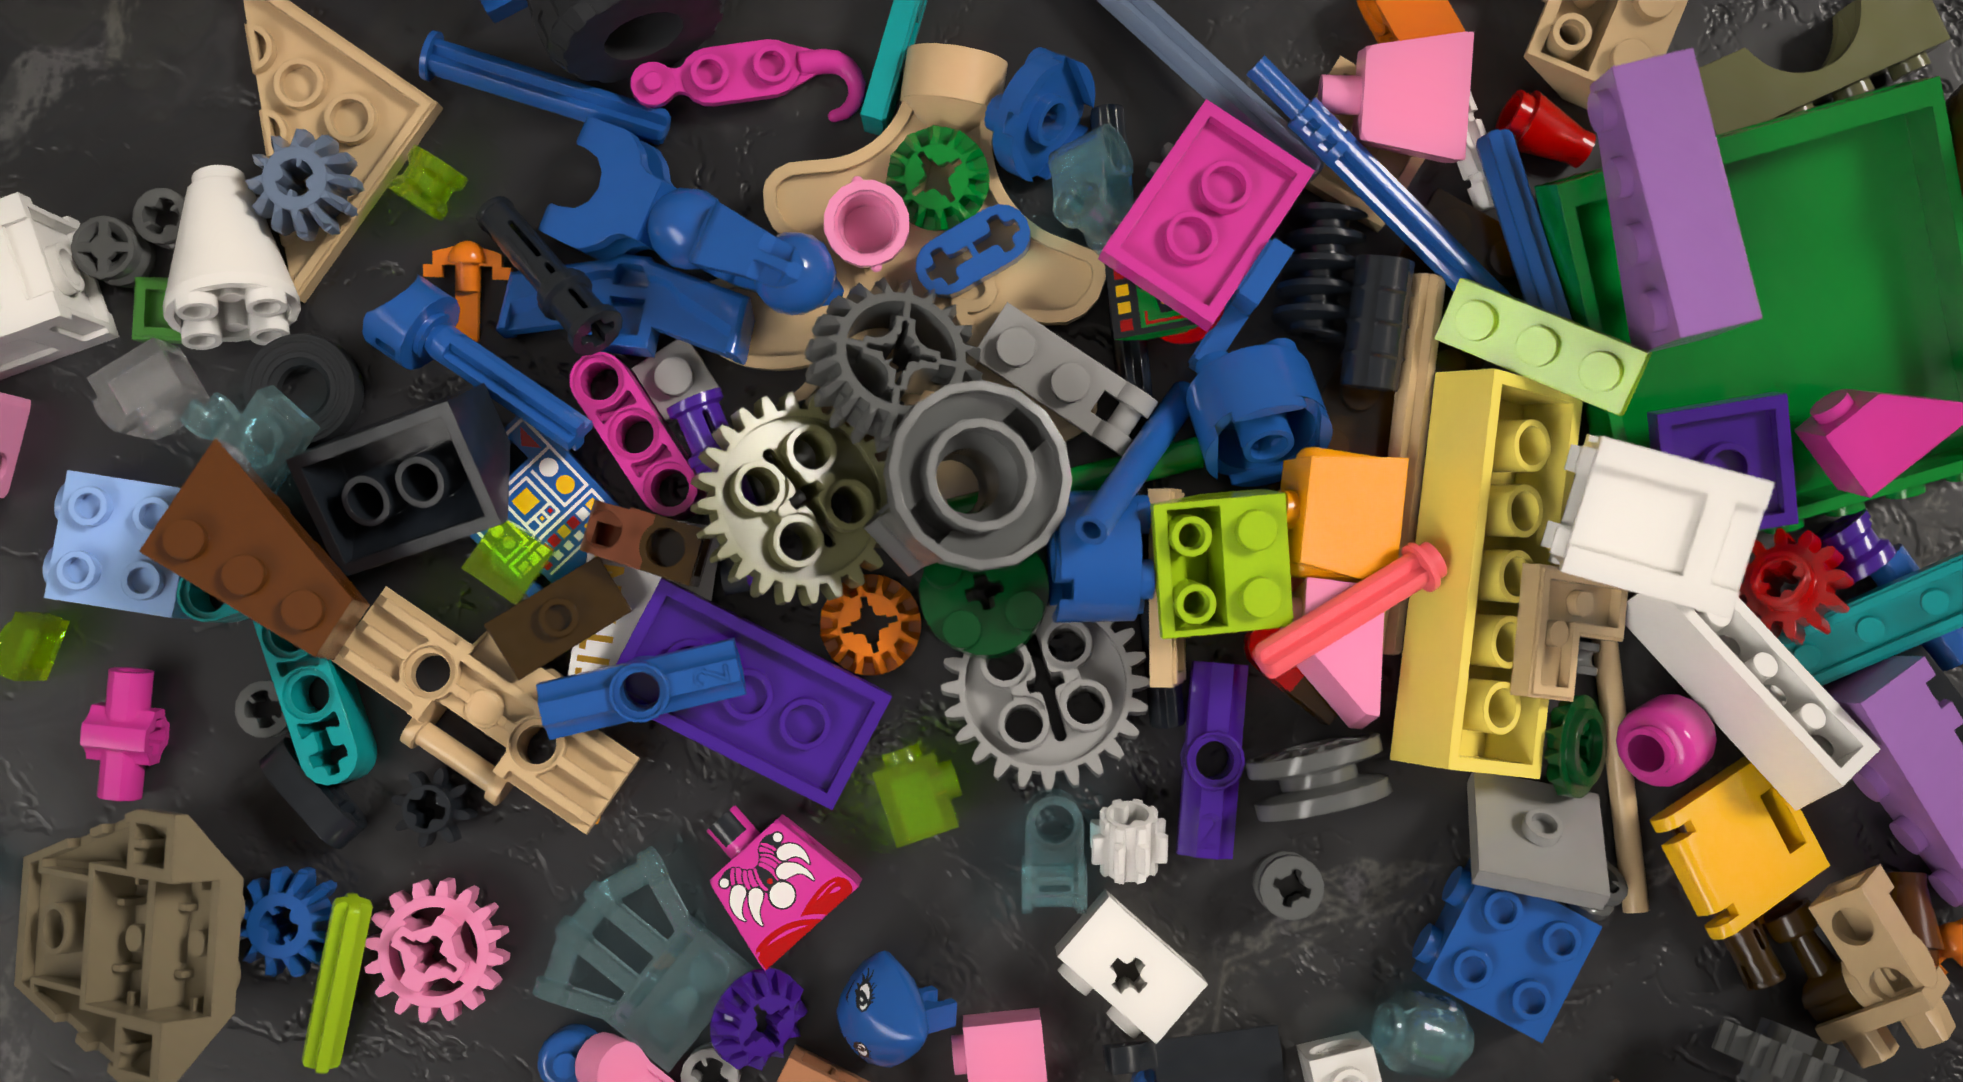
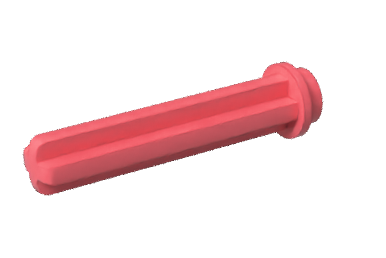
[1252,542,1447,679]

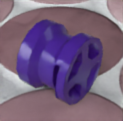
[1815,508,1897,583]

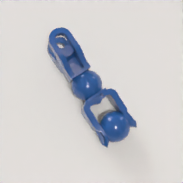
[538,117,844,315]

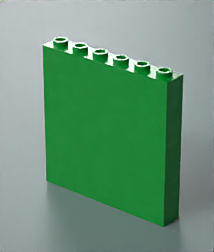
[1534,76,1963,534]

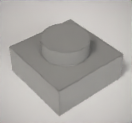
[631,339,722,424]

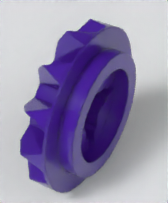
[710,968,808,1071]

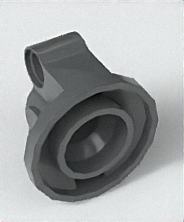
[863,380,1072,576]

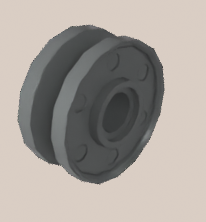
[1245,732,1393,822]

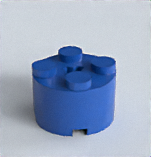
[1186,338,1333,487]
[1046,490,1155,623]

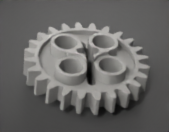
[941,596,1150,792]

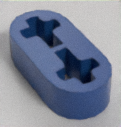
[916,204,1031,299]

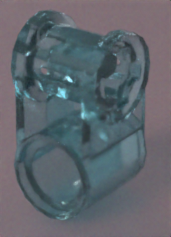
[1048,124,1134,254]
[1021,788,1087,914]

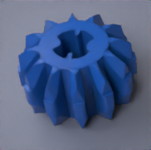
[240,866,337,977]

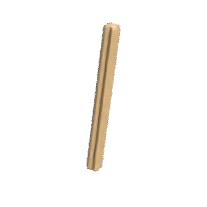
[1382,273,1446,656]

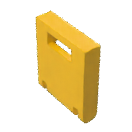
[1650,756,1830,940]

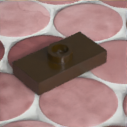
[484,556,632,680]

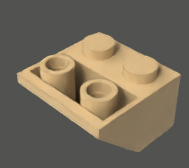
[1523,0,1688,110]

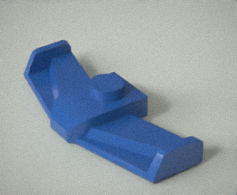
[496,254,755,365]

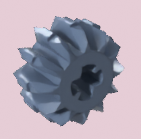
[245,128,365,242]

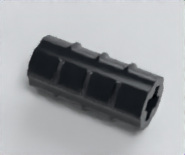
[1339,254,1415,392]

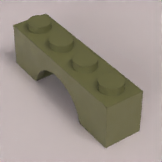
[1699,0,1951,135]

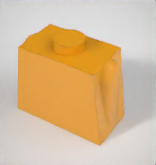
[1278,447,1409,583]

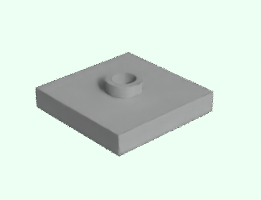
[1467,772,1611,910]

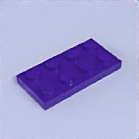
[616,578,892,810]

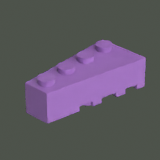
[1587,48,1762,352]
[1822,656,1963,907]

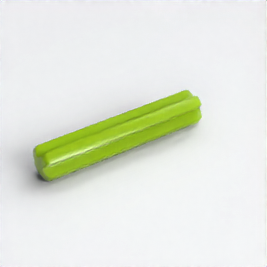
[301,893,373,1074]

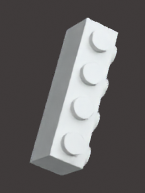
[1625,593,1880,811]

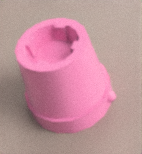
[824,176,909,272]

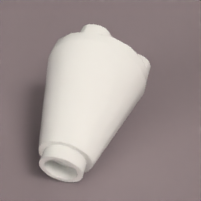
[163,165,301,350]

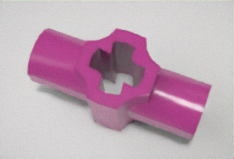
[80,667,170,801]

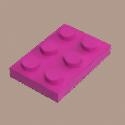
[1098,99,1315,332]

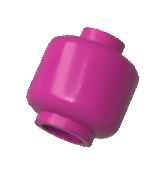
[1616,694,1717,787]

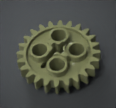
[690,392,888,606]

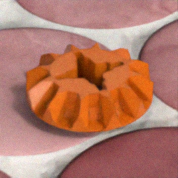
[820,574,921,675]

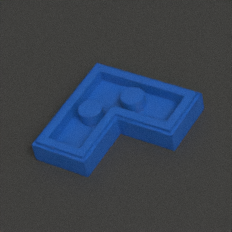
[1188,238,1294,372]

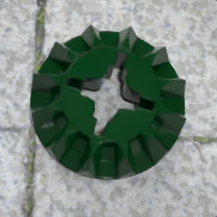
[1543,695,1607,798]

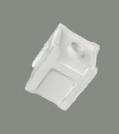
[0,192,119,380]
[1540,434,1775,619]

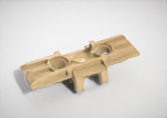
[331,586,640,835]

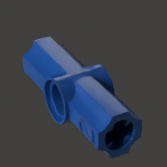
[536,638,747,740]

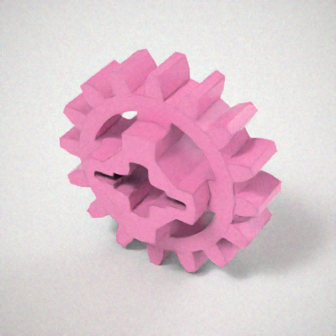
[364,877,511,1023]

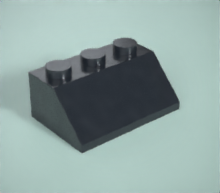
[285,383,511,577]

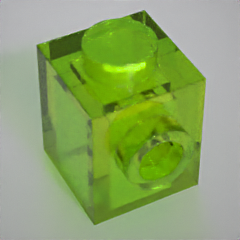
[872,743,963,848]

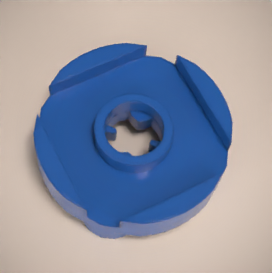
[984,47,1095,182]

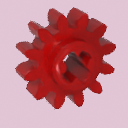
[1738,528,1854,645]

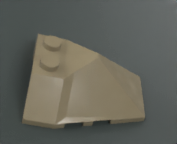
[14,809,245,1082]

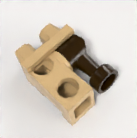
[1763,864,1956,1069]

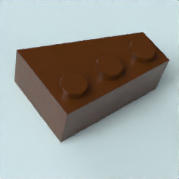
[139,437,370,660]

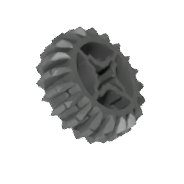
[805,277,983,453]

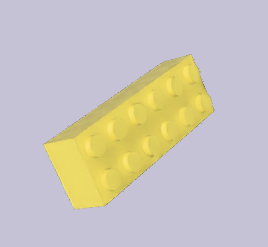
[1390,368,1583,779]

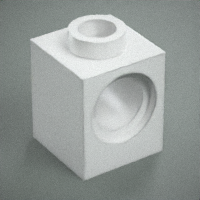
[1296,1031,1382,1082]

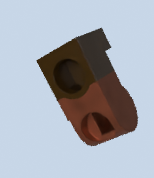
[580,500,713,587]

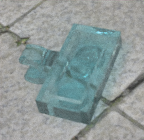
[180,385,320,494]

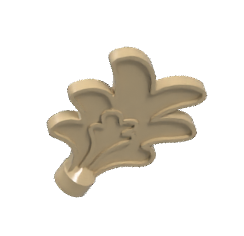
[710,43,1106,503]

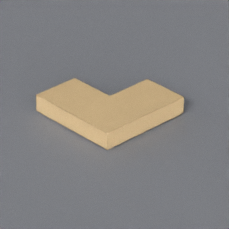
[1510,563,1628,702]

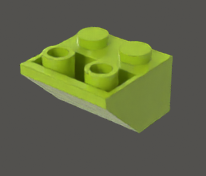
[1150,489,1294,639]

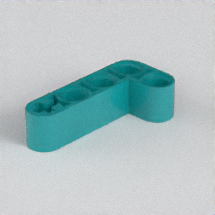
[177,578,378,786]

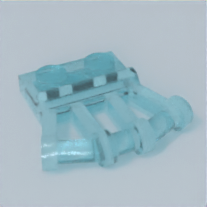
[532,846,754,1073]

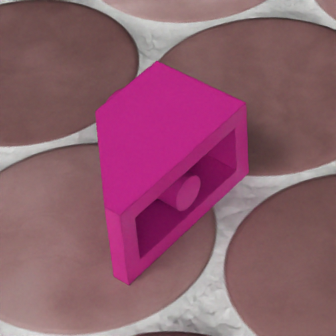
[1794,389,1963,498]

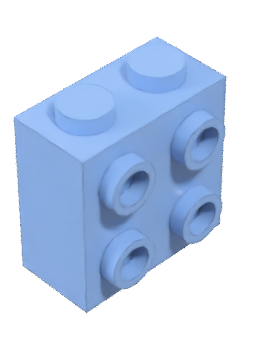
[43,470,191,619]

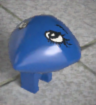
[836,951,957,1068]

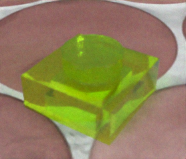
[461,518,557,605]
[0,611,70,681]

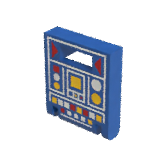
[469,416,624,597]

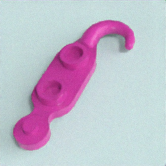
[631,39,866,122]

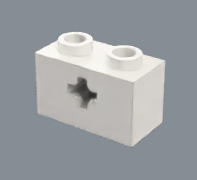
[1055,889,1208,1044]

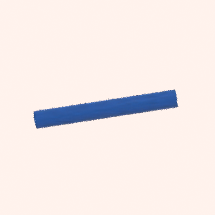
[1075,381,1190,545]

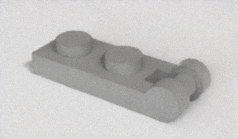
[978,302,1158,456]

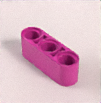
[570,352,707,520]

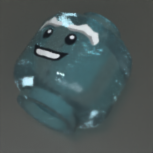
[1371,989,1474,1081]

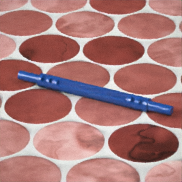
[1246,55,1513,297]

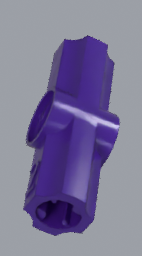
[1176,661,1248,860]

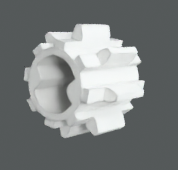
[1090,799,1168,885]

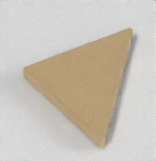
[243,0,444,303]

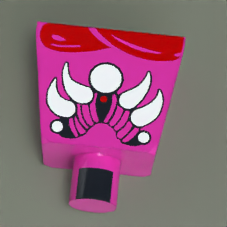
[707,805,862,971]

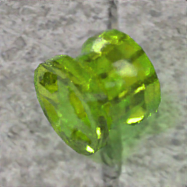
[386,144,469,222]

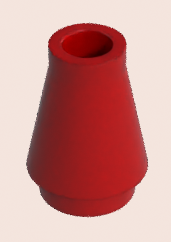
[1495,90,1596,168]

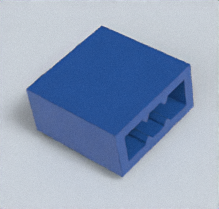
[1412,858,1602,1044]

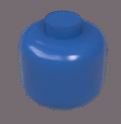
[537,1024,598,1082]

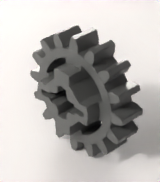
[1711,1017,1868,1082]

